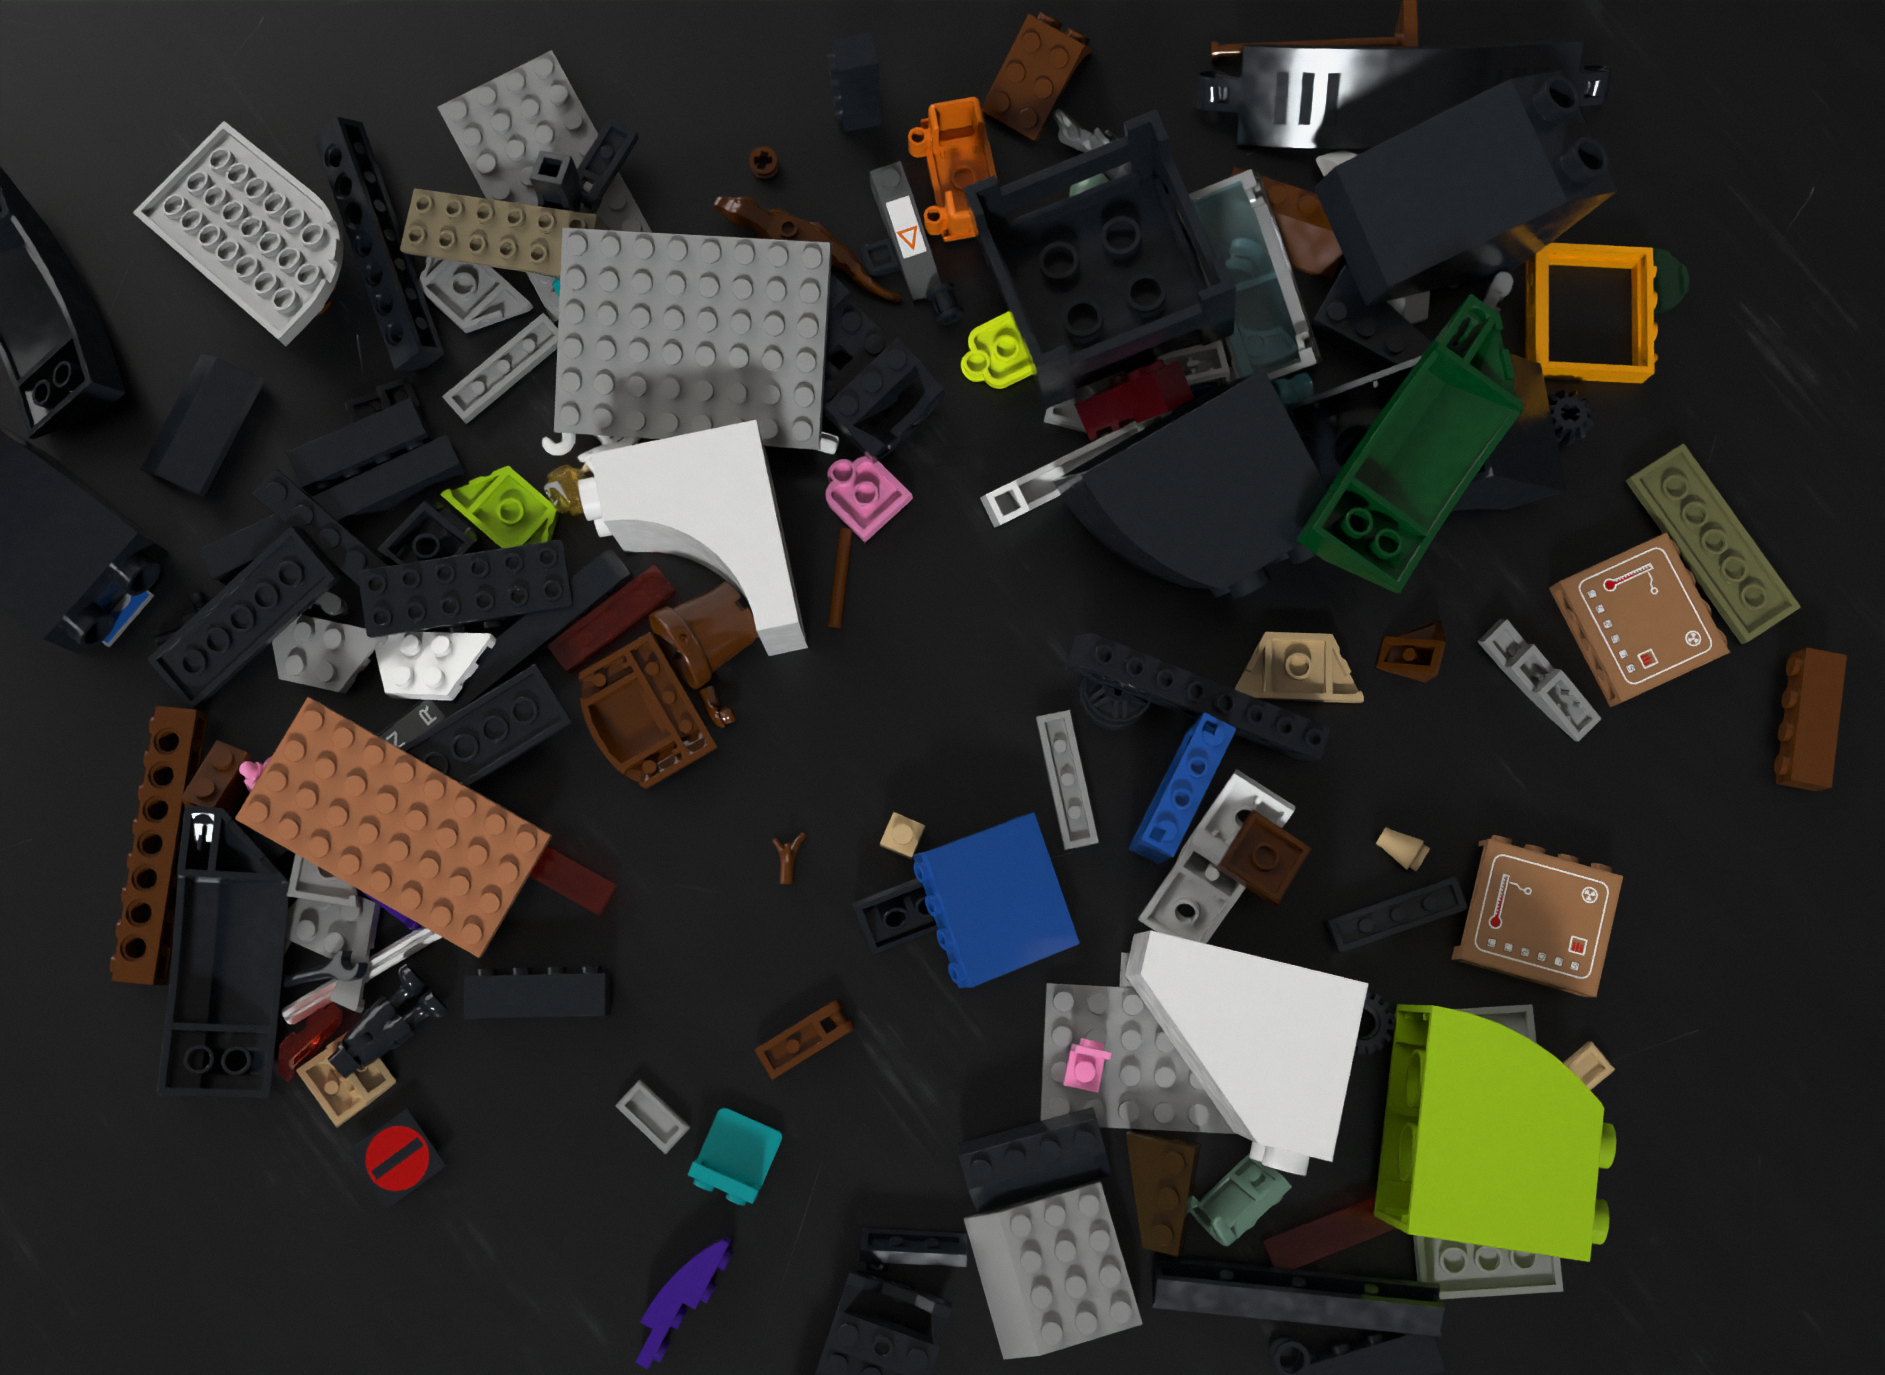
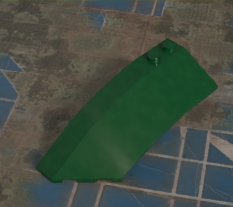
[1296,294,1524,594]

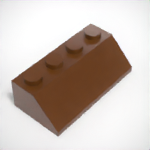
[1210,167,1343,281]

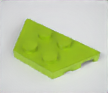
[440,466,560,548]

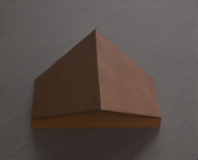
[1376,620,1446,683]

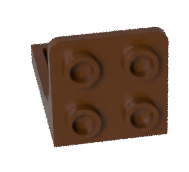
[981,12,1094,141]

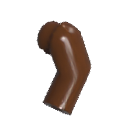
[698,686,736,728]

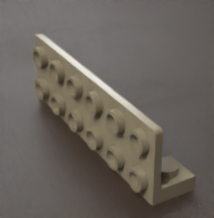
[400,188,611,277]

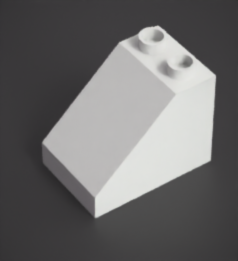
[1125,930,1368,1176]

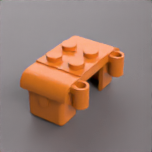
[908,97,998,242]

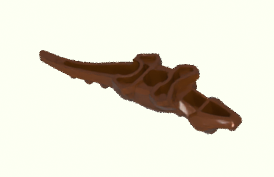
[714,196,903,303]

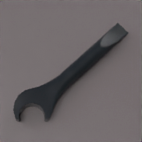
[281,950,368,989]

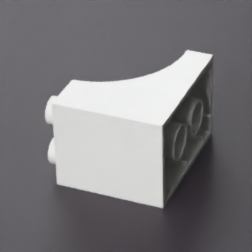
[578,420,808,656]

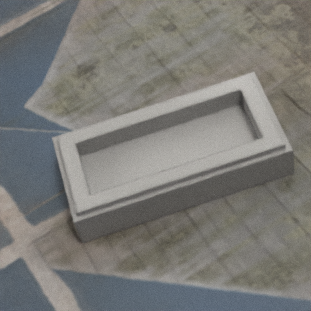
[615,1079,691,1154]

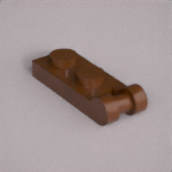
[755,998,856,1080]

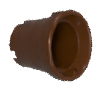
[649,581,759,689]

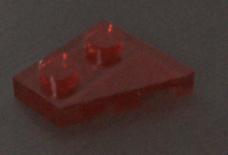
[278,1002,343,1082]

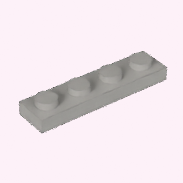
[442,313,558,424]
[1036,710,1099,850]

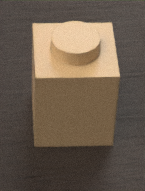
[880,812,925,860]

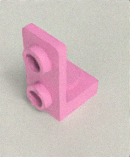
[1063,1038,1112,1093]

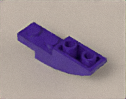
[635,1236,734,1369]

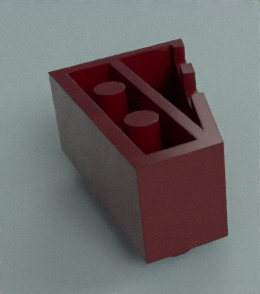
[1074,359,1194,440]

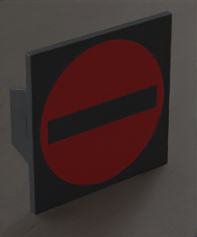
[349,1108,447,1209]

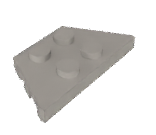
[419,257,533,333]
[272,615,389,694]

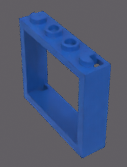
[1128,712,1237,865]

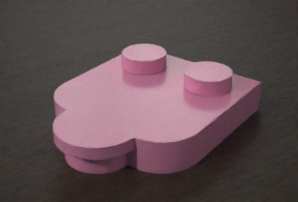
[825,456,913,542]

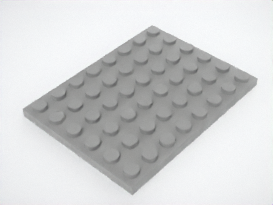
[554,228,832,450]

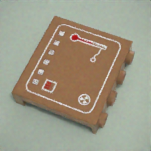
[1549,533,1730,707]
[1451,835,1623,997]

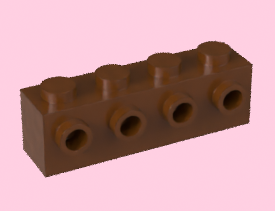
[1774,647,1847,791]

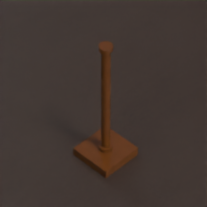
[1211,0,1418,62]

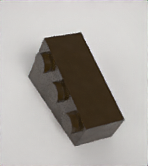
[1126,1129,1201,1256]

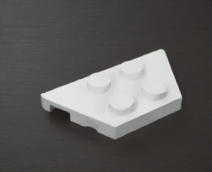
[375,632,496,701]

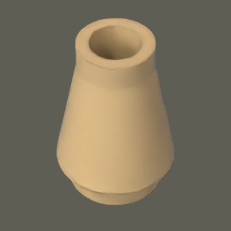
[1376,827,1430,871]

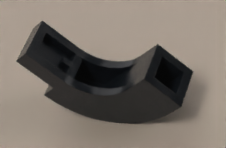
[529,150,581,278]

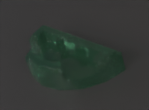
[1653,249,1690,314]

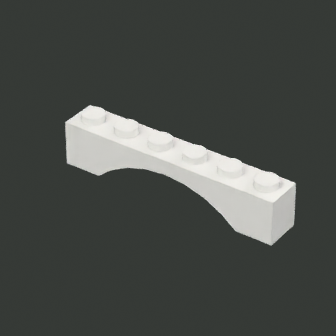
[980,413,1167,528]

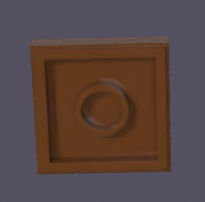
[1216,809,1312,907]

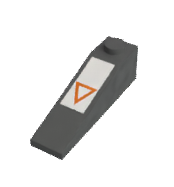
[870,161,942,303]

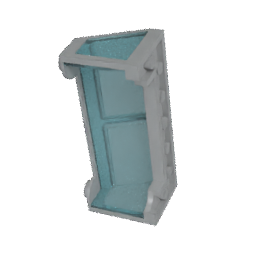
[1174,169,1323,381]

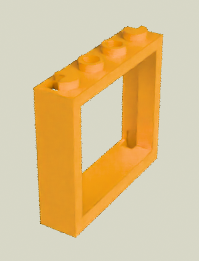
[1525,243,1658,384]

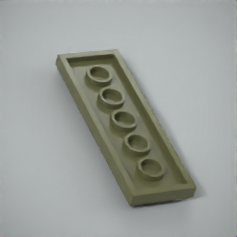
[1626,443,1801,644]

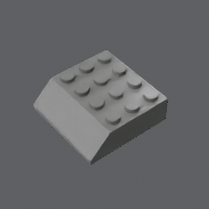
[964,1179,1143,1359]

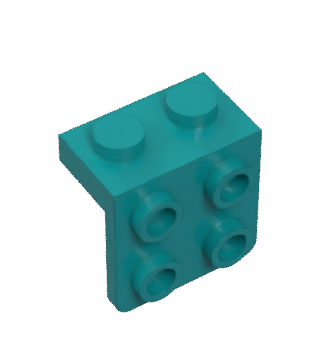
[687,1108,783,1206]

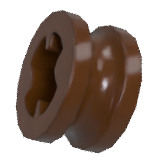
[749,146,779,179]

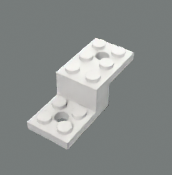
[1138,769,1295,944]

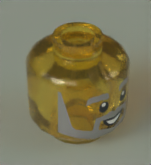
[544,464,587,516]

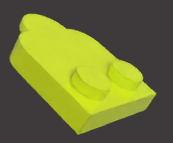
[961,311,1032,389]

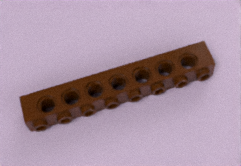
[110,706,209,985]

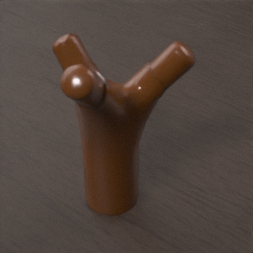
[772,832,807,884]

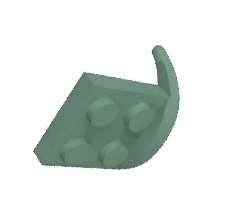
[1190,1153,1292,1246]

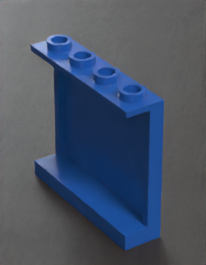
[913,812,1080,988]

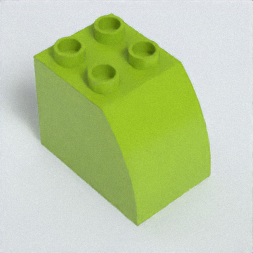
[1374,1004,1616,1262]

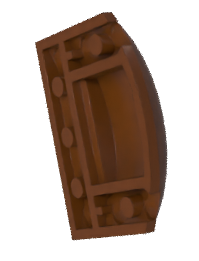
[579,632,718,789]

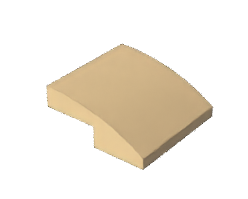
[296,1032,396,1128]

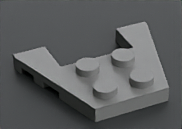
[284,895,381,1013]

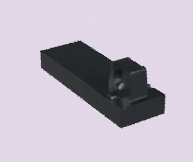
[859,1228,967,1272]

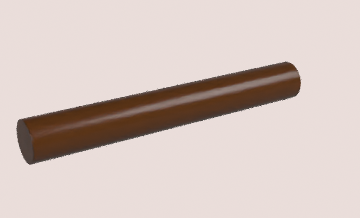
[828,528,853,628]

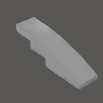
[1477,619,1601,742]

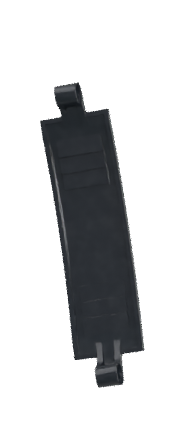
[1196,39,1612,149]

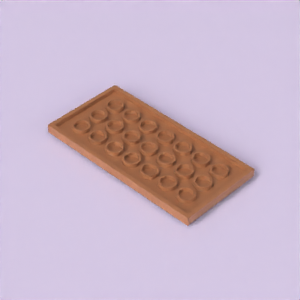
[235,697,553,958]

